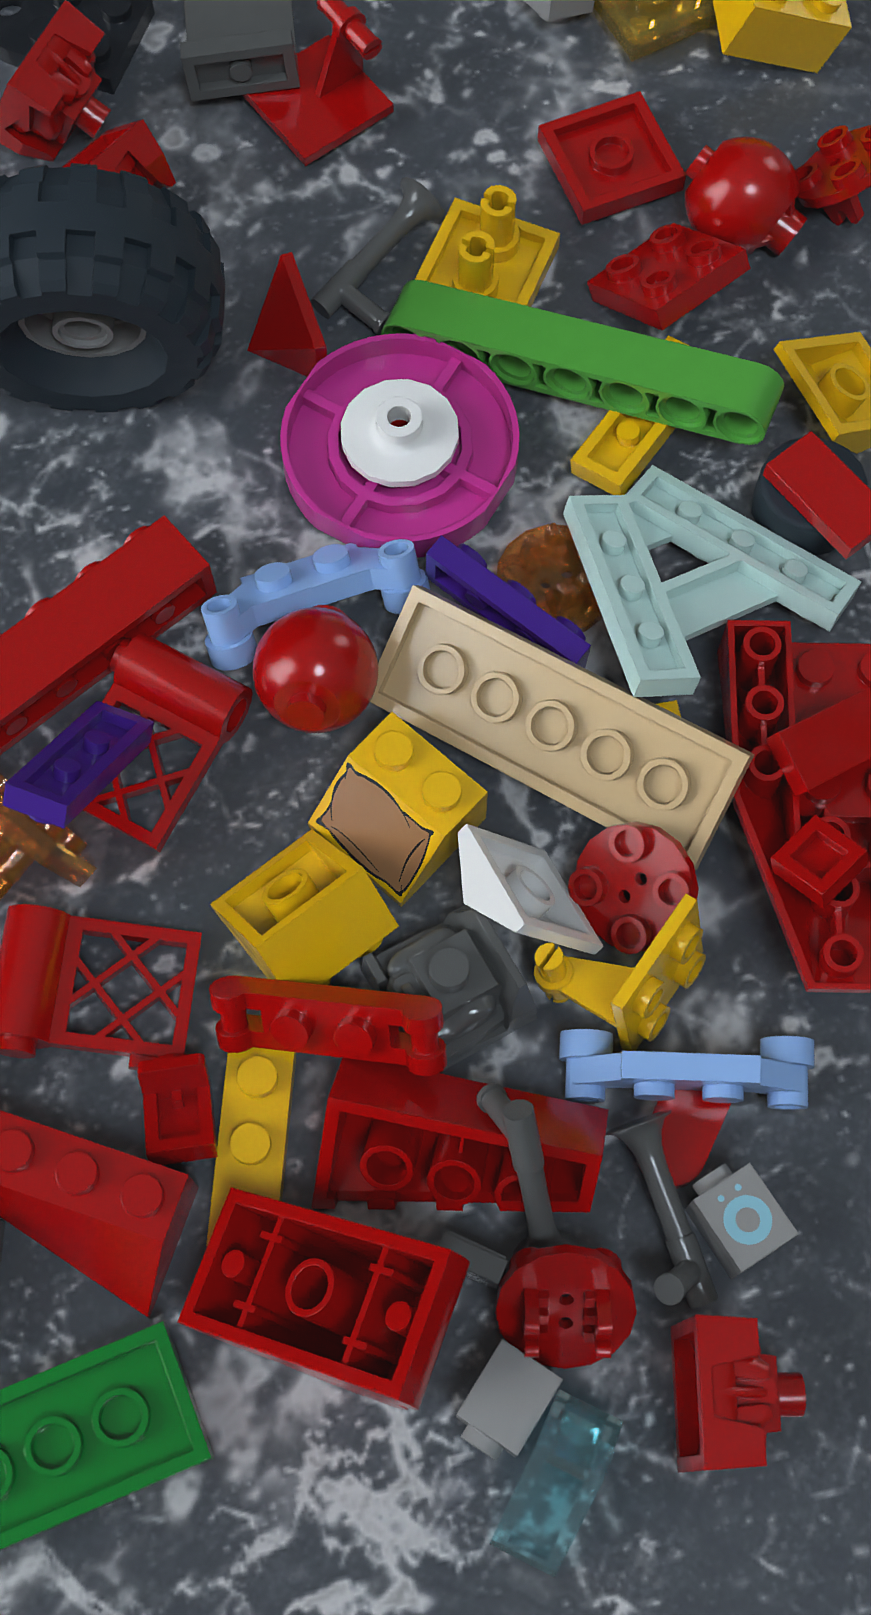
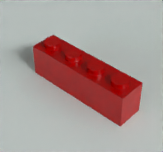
[311,1058,609,1213]
[0,1110,199,1319]

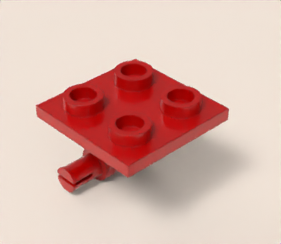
[242,0,394,166]

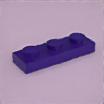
[425,535,591,668]
[2,701,154,829]

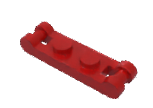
[209,975,448,1076]

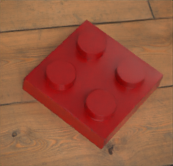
[537,91,686,225]

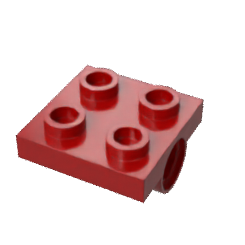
[587,223,751,331]

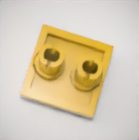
[415,185,560,307]

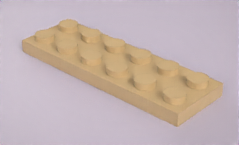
[370,585,755,870]

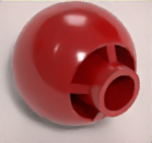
[685,136,808,256]
[253,605,378,733]

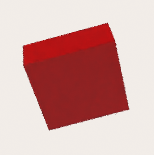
[771,815,868,909]

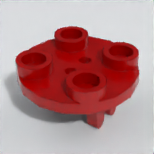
[795,125,871,226]
[568,821,699,955]
[495,1244,637,1369]

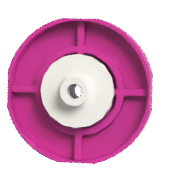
[280,333,520,558]

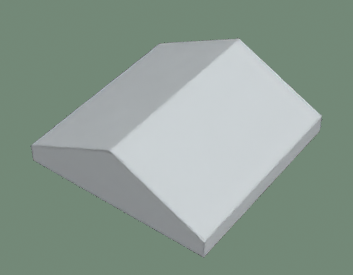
[458,824,604,955]

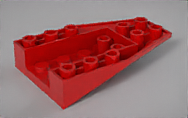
[717,620,871,993]

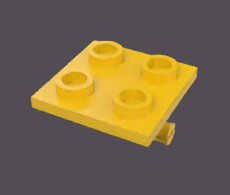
[534,894,706,1051]

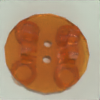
[497,523,603,632]

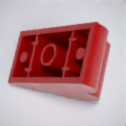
[177,1187,470,1411]

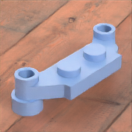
[201,539,430,671]
[559,1029,815,1110]

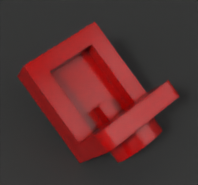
[137,1053,218,1165]

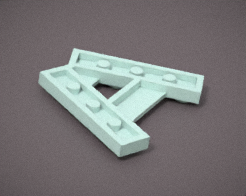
[563,465,861,698]

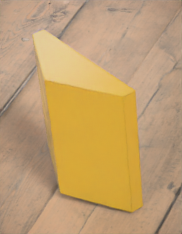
[773,332,871,454]

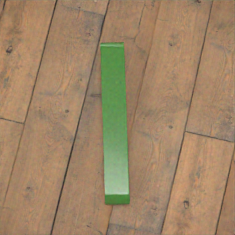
[381,280,785,445]

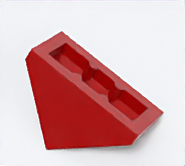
[247,252,327,377]

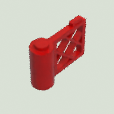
[82,632,253,853]
[0,904,202,1070]

